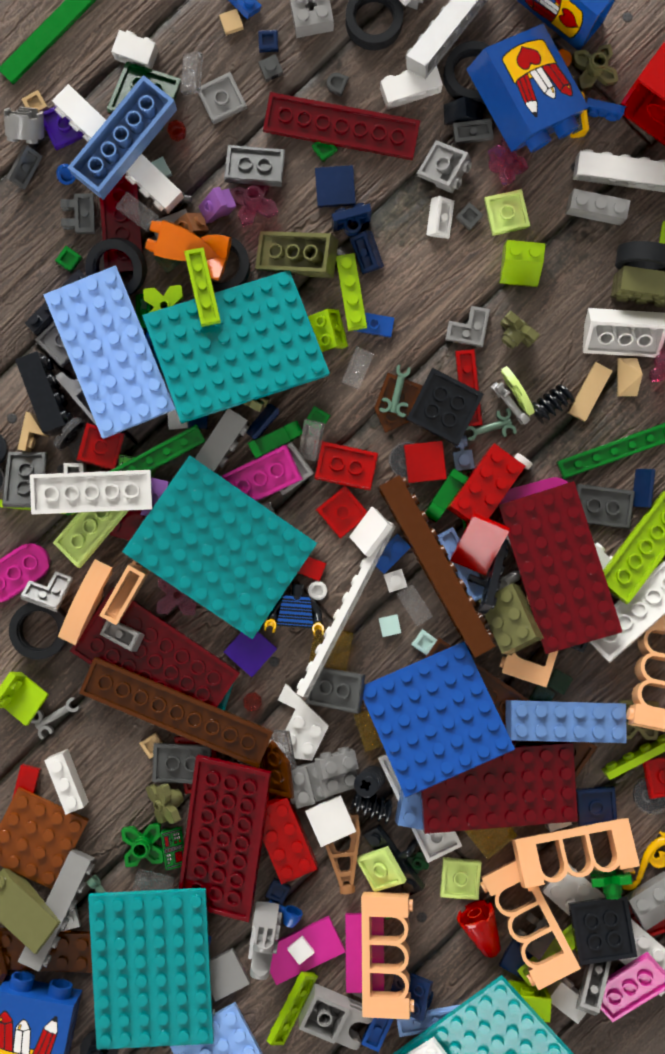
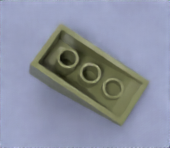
[255,231,339,278]
[0,868,61,954]

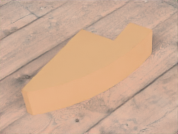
[58,559,112,646]
[99,560,151,625]

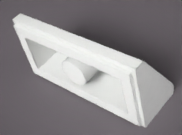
[426,196,455,239]

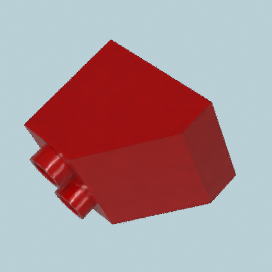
[620,41,665,146]

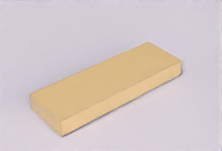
[568,362,612,422]

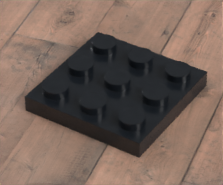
[406,368,484,446]
[568,895,637,965]

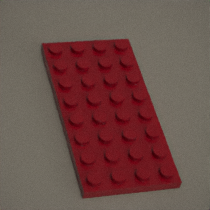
[499,481,623,654]
[70,587,240,707]
[421,742,578,834]
[179,755,272,923]

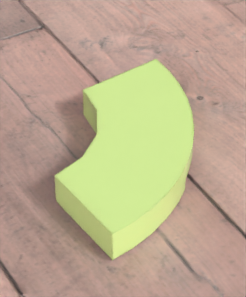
[501,366,535,416]

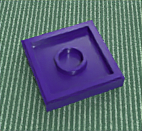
[44,106,84,151]
[224,631,277,677]

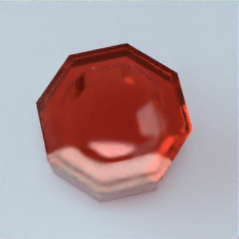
[167,120,187,142]
[243,692,262,711]

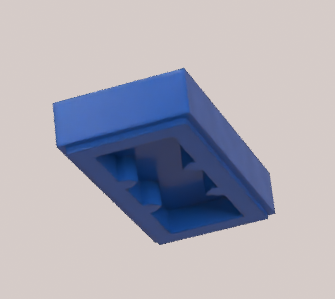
[354,313,394,338]

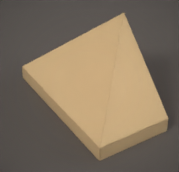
[617,358,643,397]

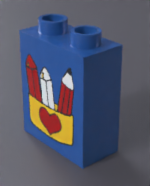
[517,0,615,50]
[466,23,589,153]
[0,971,82,1054]

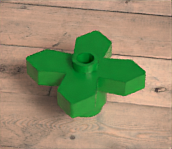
[121,823,164,867]
[590,869,633,900]

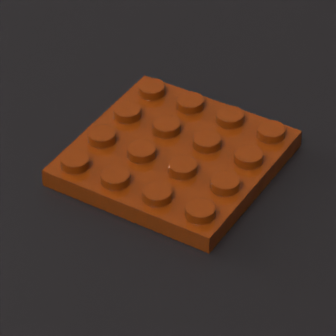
[0,787,89,889]

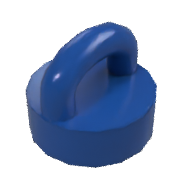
[56,164,76,185]

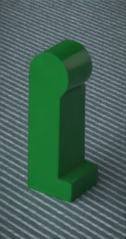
[248,421,304,459]
[425,469,468,523]

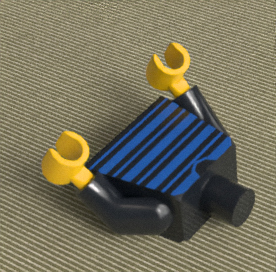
[264,584,325,636]

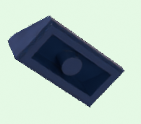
[350,230,384,274]
[246,404,280,440]
[633,469,656,508]

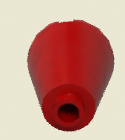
[457,900,501,958]

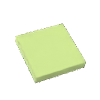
[484,189,530,236]
[357,846,407,892]
[440,857,482,900]

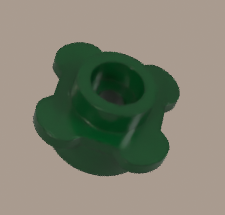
[407,852,429,874]

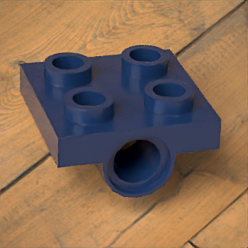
[332,203,372,237]
[391,972,433,1022]

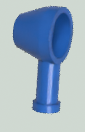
[269,899,303,928]

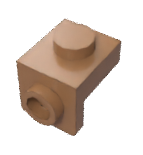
[174,213,209,234]

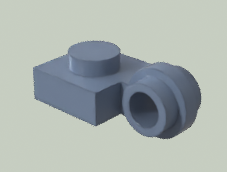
[452,435,475,471]

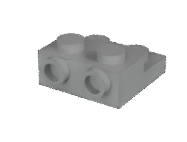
[417,140,472,193]
[314,747,359,797]
[290,761,334,808]

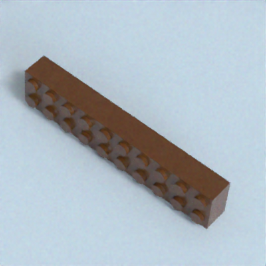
[378,475,496,658]

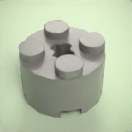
[4,107,45,144]

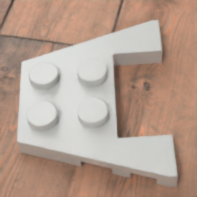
[267,684,329,761]

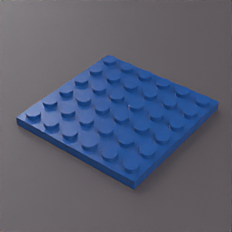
[362,641,515,798]

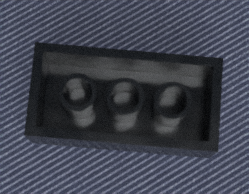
[15,351,74,436]

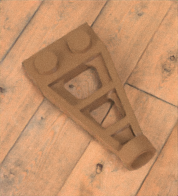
[325,813,360,894]

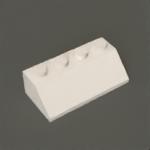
[583,308,665,358]

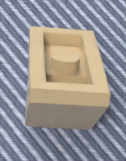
[18,412,49,452]

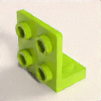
[308,309,348,352]
[0,671,49,726]

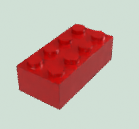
[447,443,525,523]
[263,796,318,885]

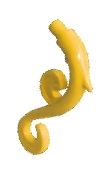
[622,831,665,891]

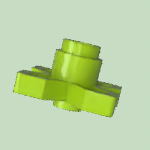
[143,285,184,313]

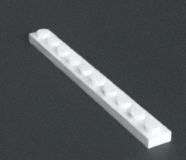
[296,521,396,698]

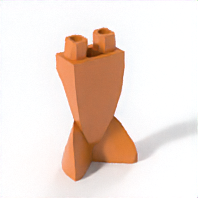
[145,220,232,281]

